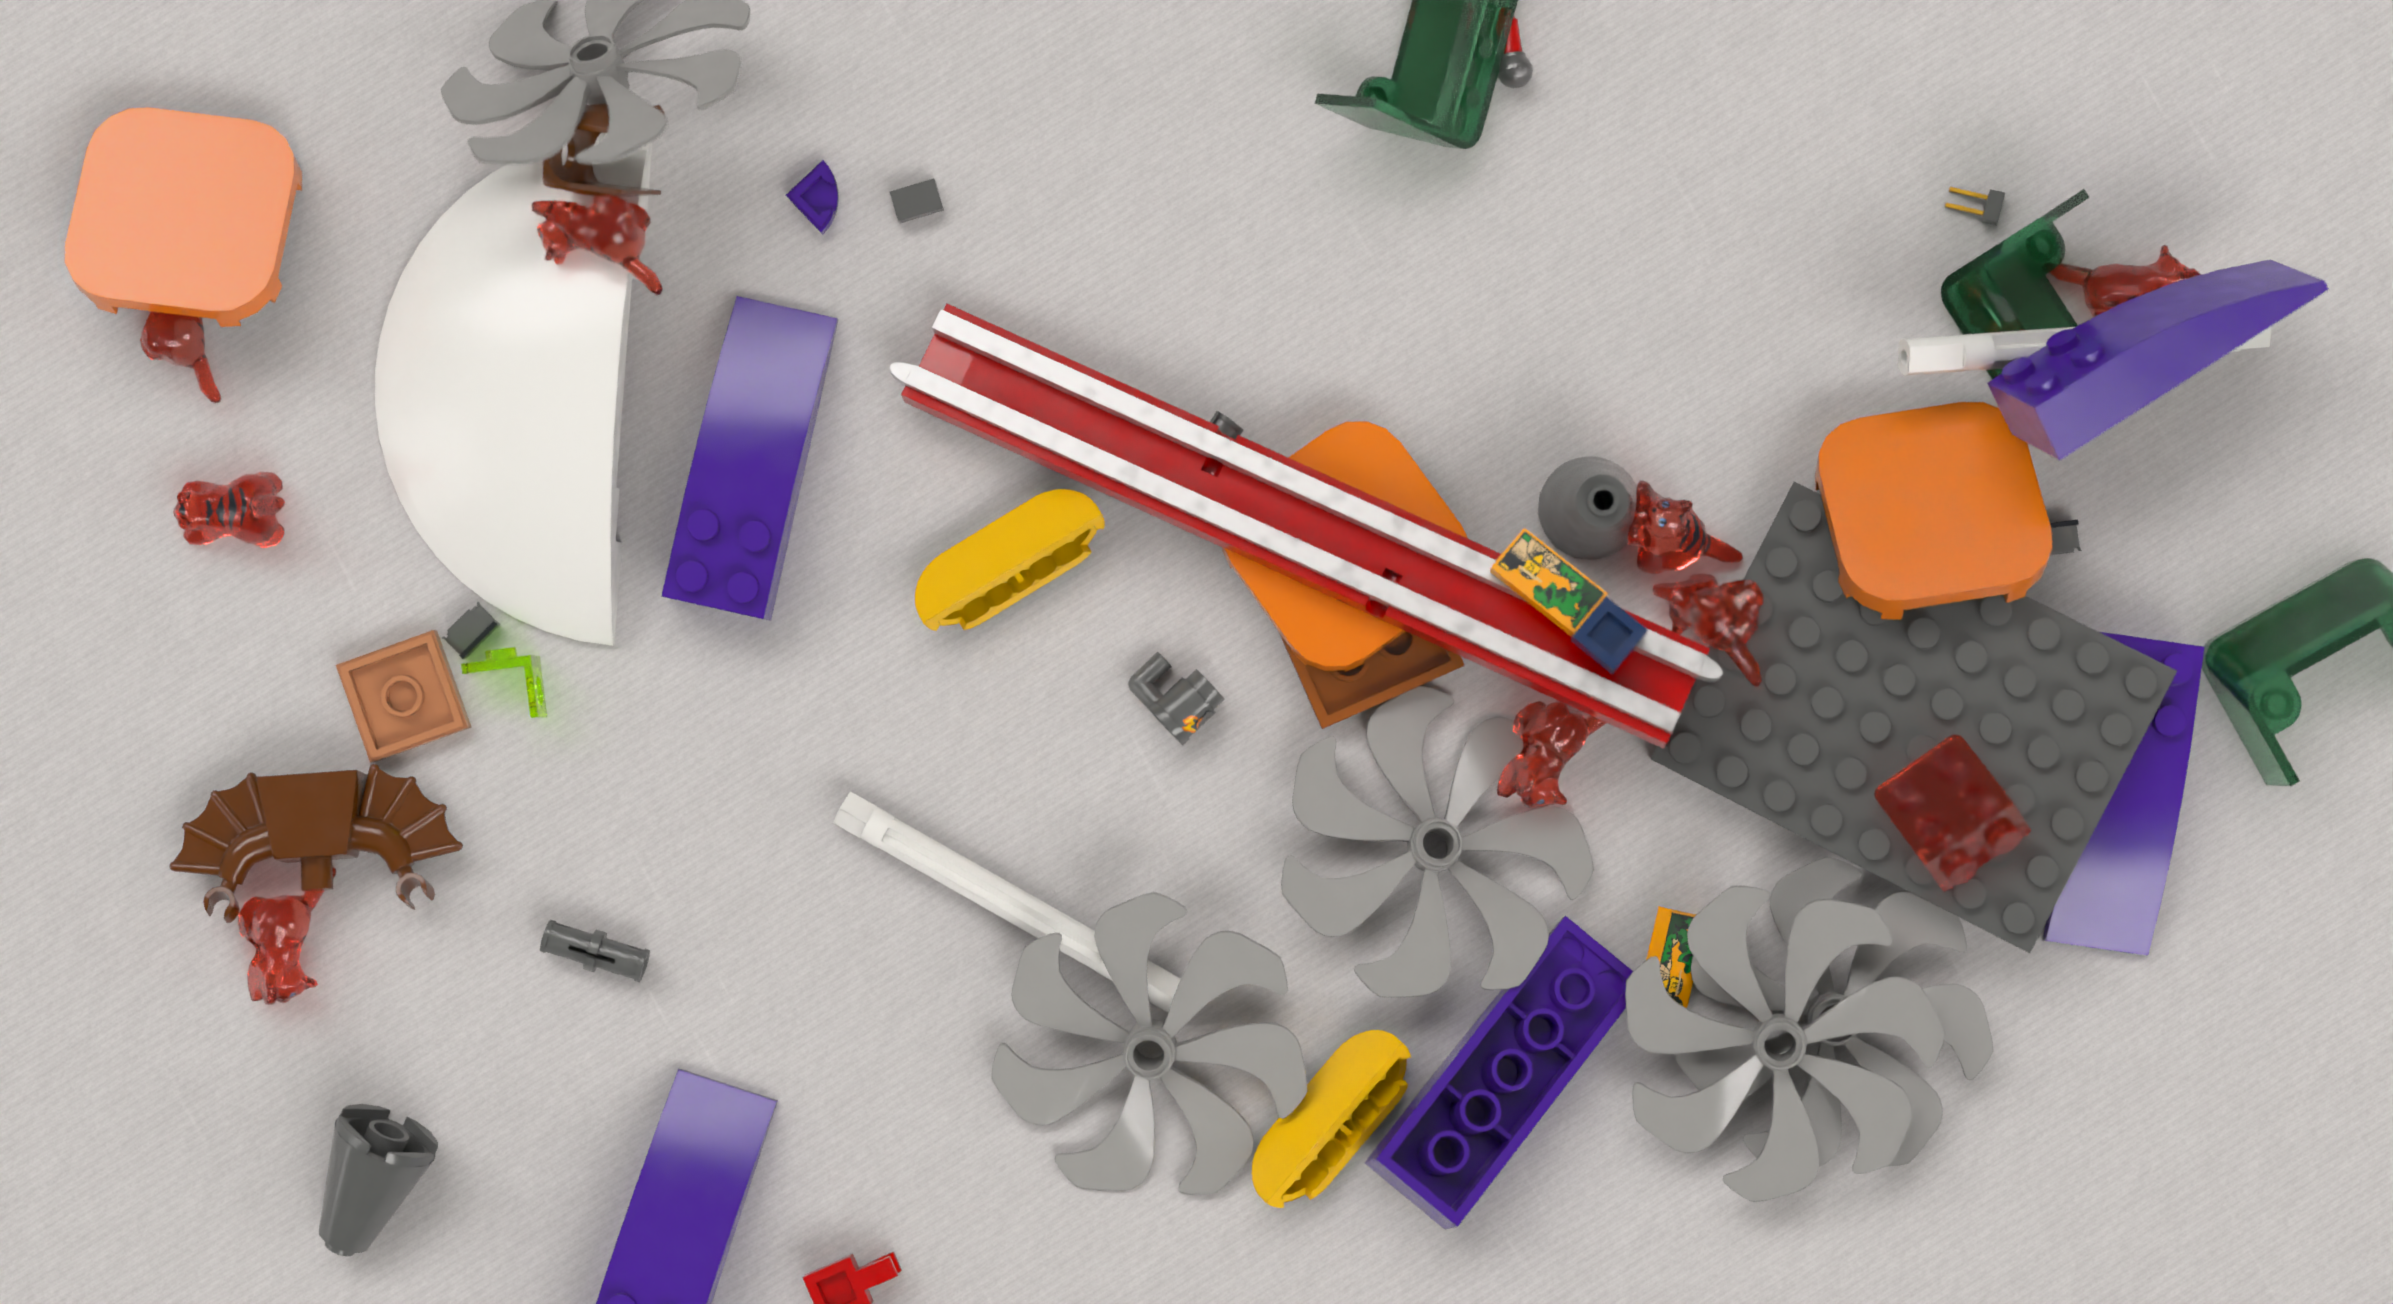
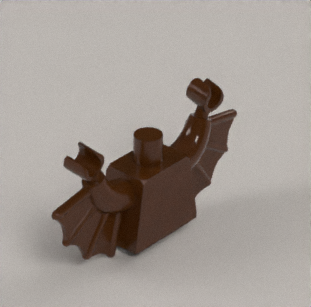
[169,764,463,923]

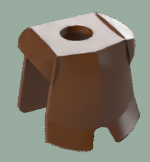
[543,104,665,197]

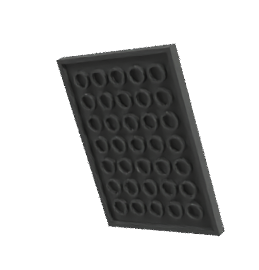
[1651,482,2177,953]

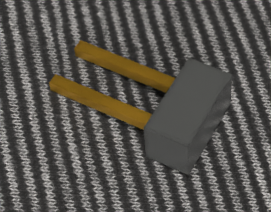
[1945,187,2005,225]

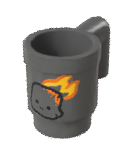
[1128,652,1225,746]

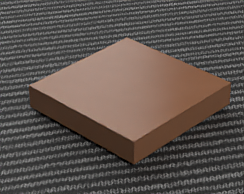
[336,630,472,763]

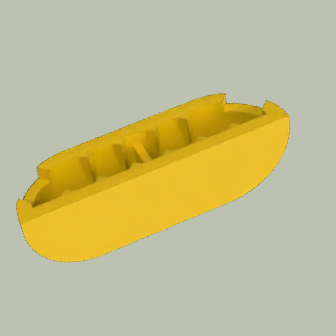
[915,489,1105,631]
[1251,1030,1411,1208]

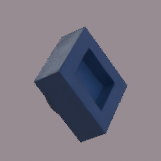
[1571,596,1648,675]

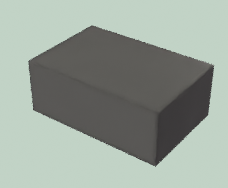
[890,178,944,223]

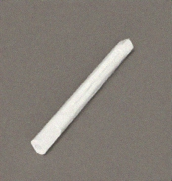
[1898,327,2271,375]
[833,791,1181,1013]

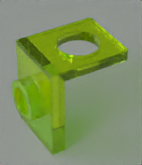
[461,647,547,718]

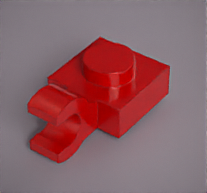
[802,1251,902,1304]

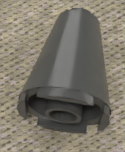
[1538,456,1642,560]
[319,1104,438,1256]

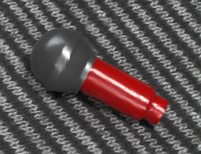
[1497,9,1533,88]

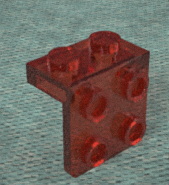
[1874,734,2032,892]

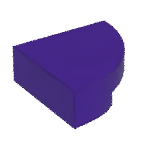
[786,160,839,235]

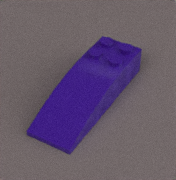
[1987,259,2329,461]
[661,296,839,621]
[2043,632,2205,956]
[1364,916,1633,1229]
[596,1068,778,1304]

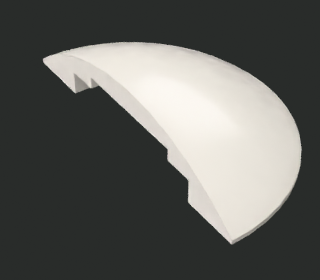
[375,133,652,646]

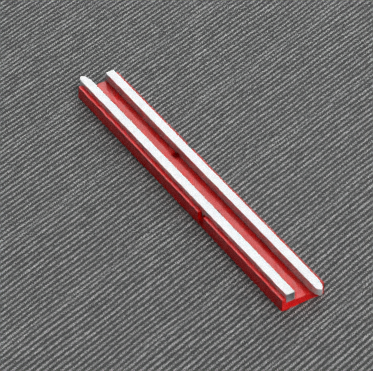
[890,304,1722,749]

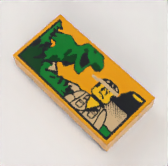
[1490,528,1608,637]
[1646,906,1696,1008]

